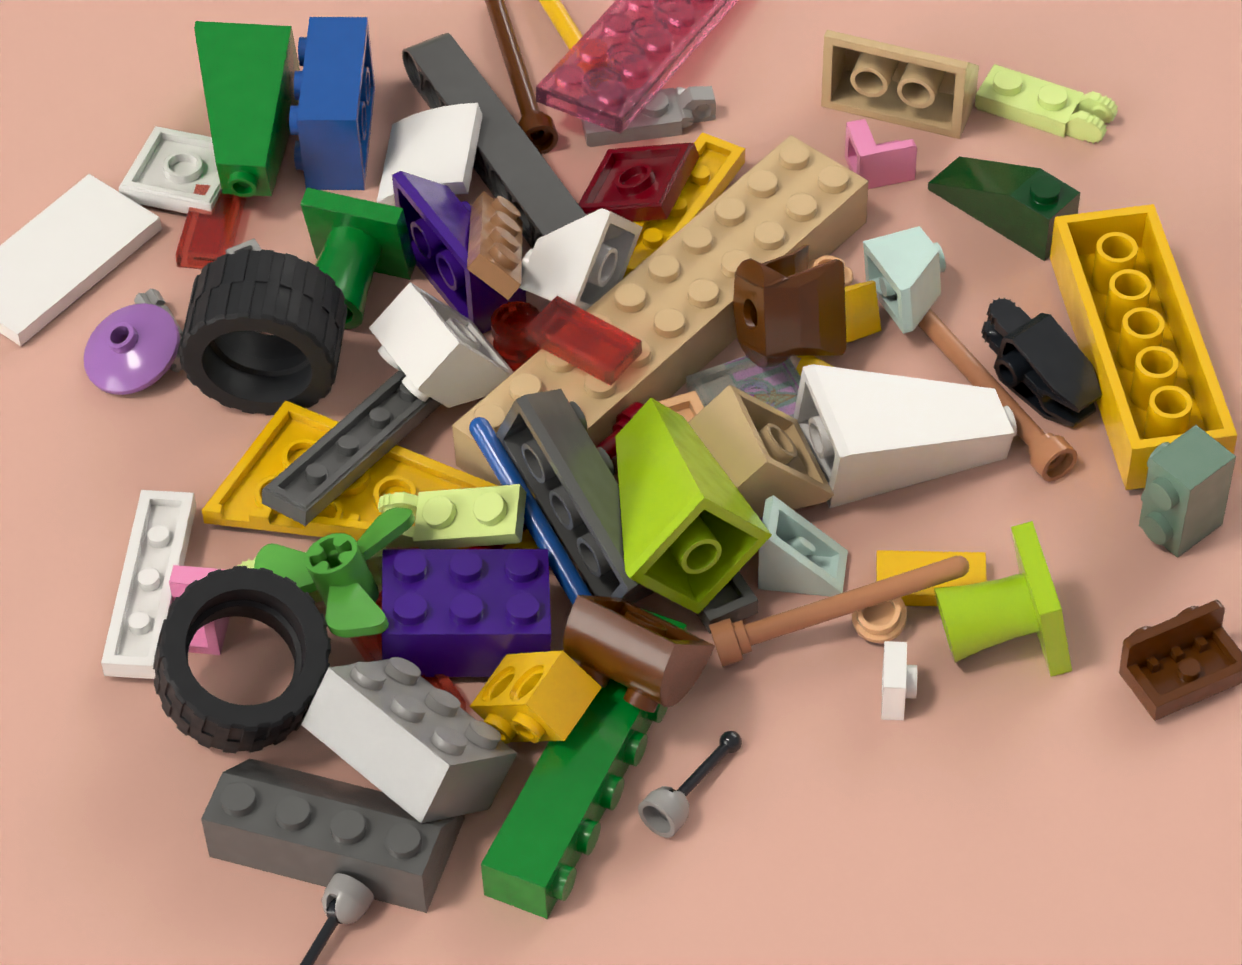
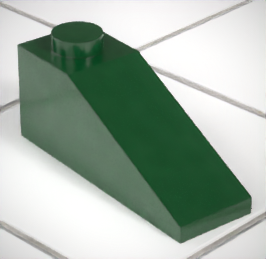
[928,156,1081,261]

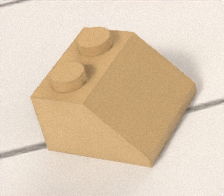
[688,385,834,518]

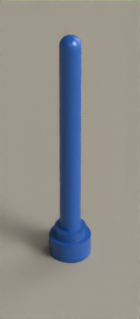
[469,417,592,605]

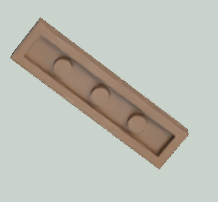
[467,191,523,300]

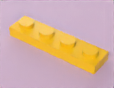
[623,132,745,278]

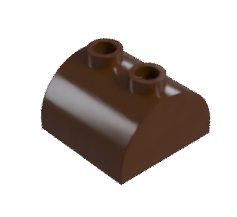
[563,595,715,713]

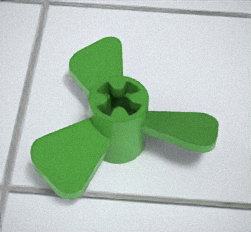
[254,508,415,638]

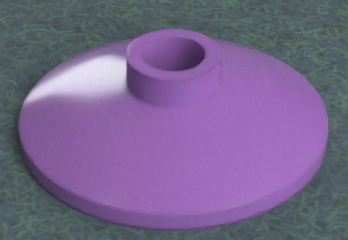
[84,303,180,395]

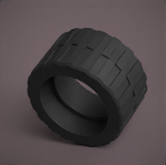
[179,249,347,415]
[153,566,331,754]

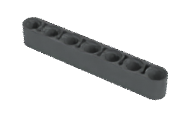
[402,33,586,249]

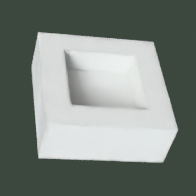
[881,641,917,721]

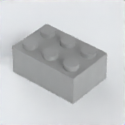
[301,657,517,824]

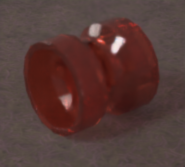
[491,301,543,372]

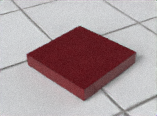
[578,142,700,222]

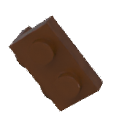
[1119,600,1242,721]

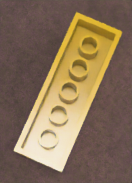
[1050,204,1238,490]

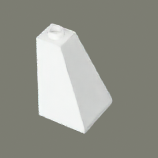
[793,364,1017,508]

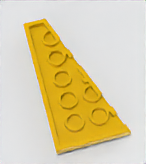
[201,400,539,549]

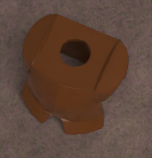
[733,245,847,368]

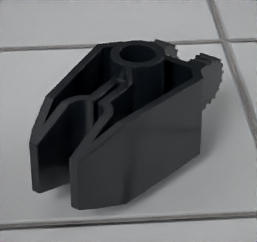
[981,297,1102,427]

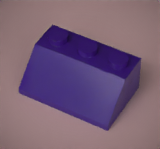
[392,171,527,334]

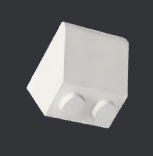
[519,208,643,313]
[369,282,514,408]

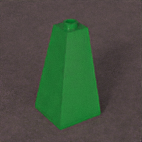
[194,21,300,197]

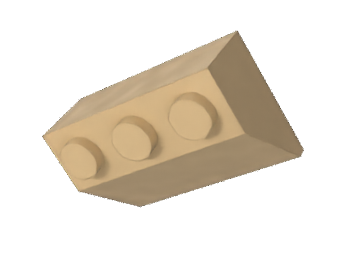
[821,30,979,139]

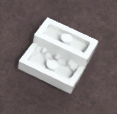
[377,103,483,206]

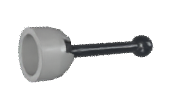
[638,731,742,838]
[300,873,374,965]

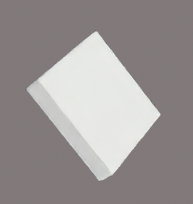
[119,126,226,218]

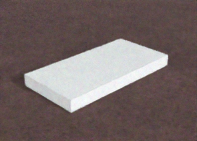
[0,174,162,346]

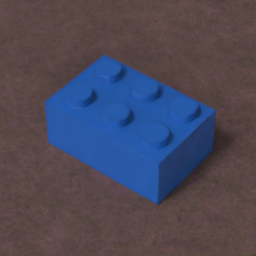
[289,17,375,190]

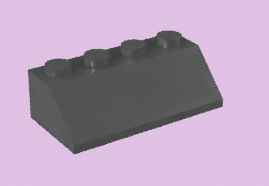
[496,389,654,604]
[201,759,465,913]

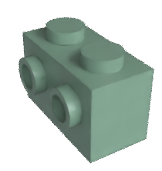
[1139,425,1236,558]

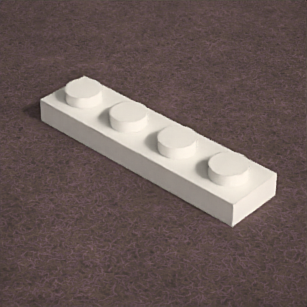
[101,490,196,679]

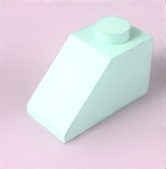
[863,226,946,334]

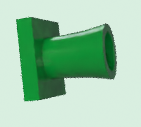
[300,188,416,329]

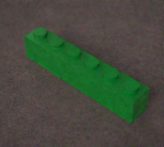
[481,608,687,919]

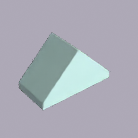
[758,495,848,597]

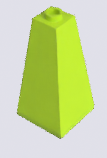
[615,398,772,614]

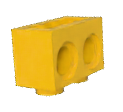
[469,650,602,744]

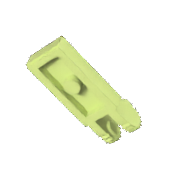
[975,64,1118,144]
[378,484,527,549]

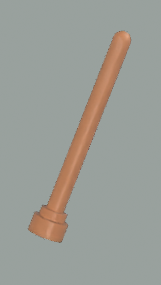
[918,309,1077,482]
[709,556,969,667]

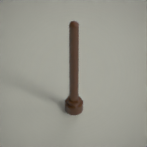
[485,0,558,154]

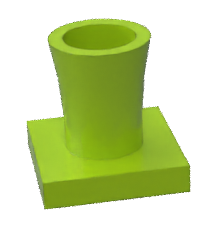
[934,521,1072,677]

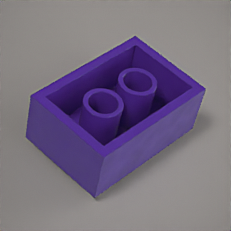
[382,549,551,677]

